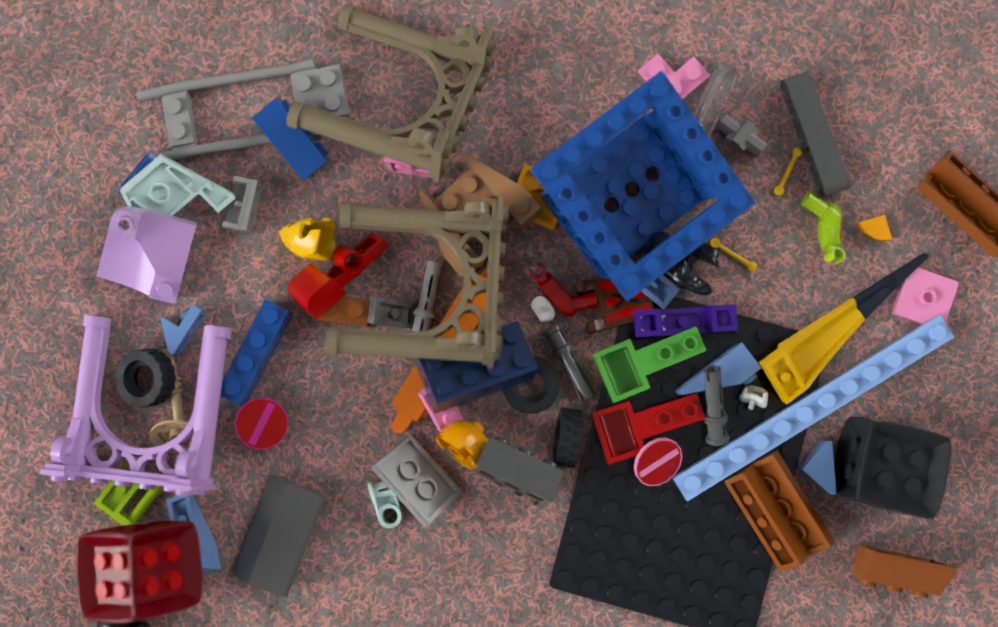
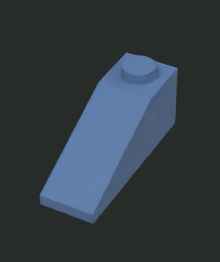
[674,343,761,395]
[166,495,222,577]

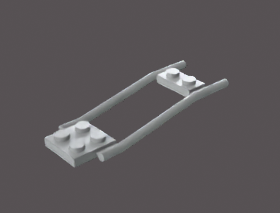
[136,59,351,161]

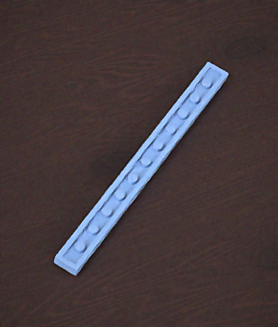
[672,315,954,501]

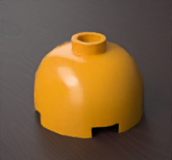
[435,420,487,470]

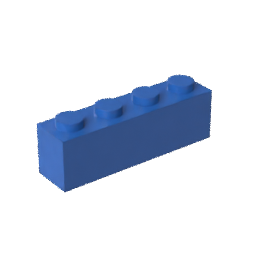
[221,299,294,406]

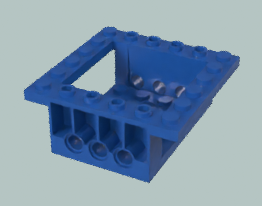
[529,70,756,301]

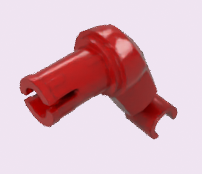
[530,262,599,317]

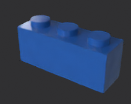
[252,98,330,180]

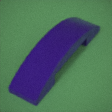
[633,304,738,337]

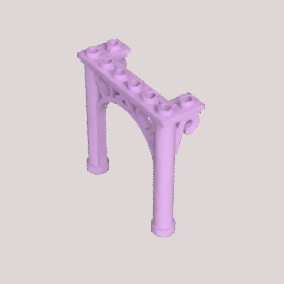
[40,316,232,496]

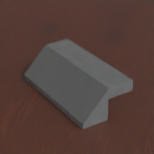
[232,474,326,597]

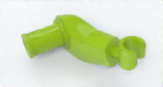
[800,191,846,264]

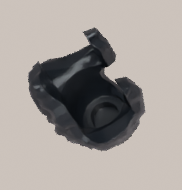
[644,231,719,296]

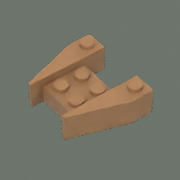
[418,152,544,277]

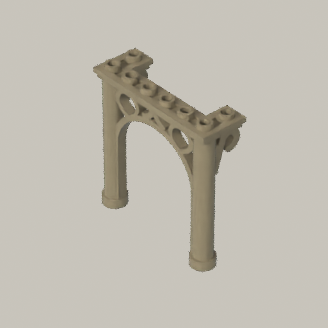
[287,3,497,183]
[325,195,508,369]

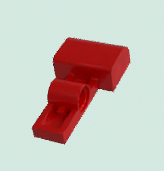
[287,232,389,320]
[591,393,706,465]

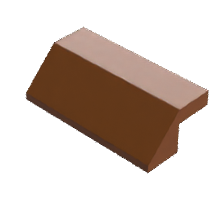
[917,150,998,258]
[724,451,835,572]

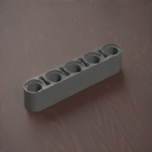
[780,72,849,197]

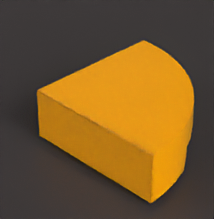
[857,215,892,241]

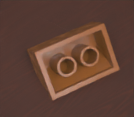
[852,544,956,598]

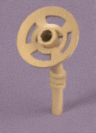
[149,348,193,454]

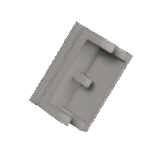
[222,176,263,234]

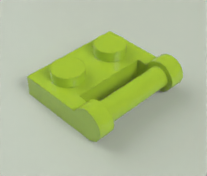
[94,460,164,526]

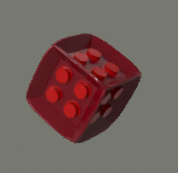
[76,521,202,623]

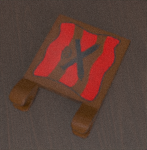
[575,278,654,334]

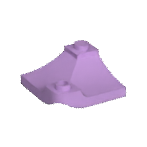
[96,206,197,304]

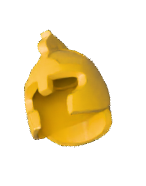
[279,217,337,261]

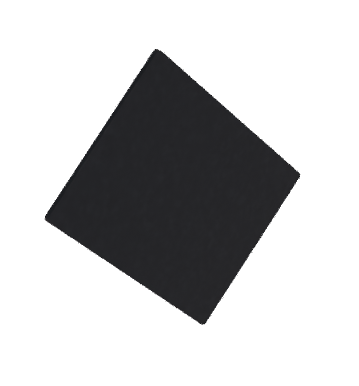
[549,297,821,627]

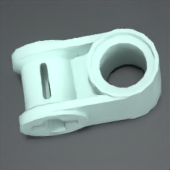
[368,481,404,528]

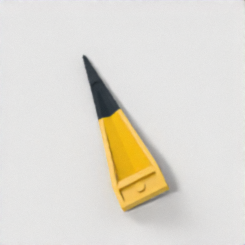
[759,253,929,404]

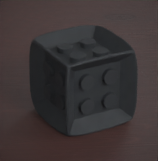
[833,417,952,519]

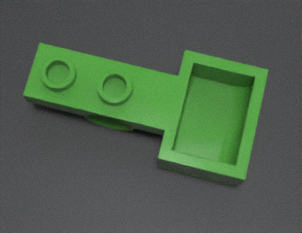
[592,326,707,403]

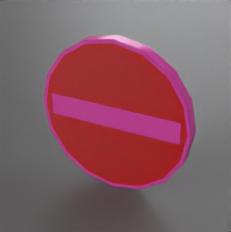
[235,397,289,450]

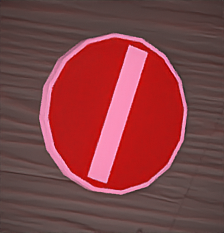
[634,438,682,486]

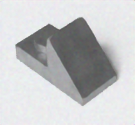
[367,297,417,329]

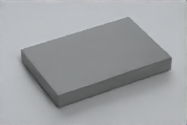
[371,434,463,527]

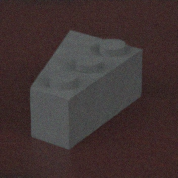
[473,437,564,507]

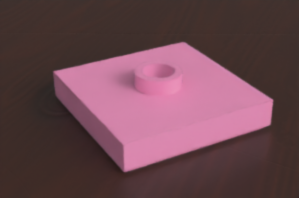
[891,268,959,324]

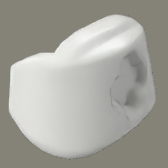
[531,296,556,323]
[739,385,768,410]

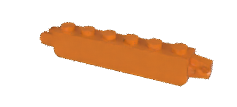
[391,264,505,434]

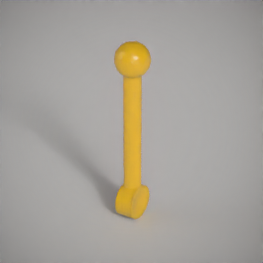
[773,147,803,196]
[709,238,757,271]

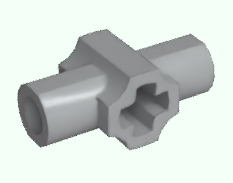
[716,114,768,158]

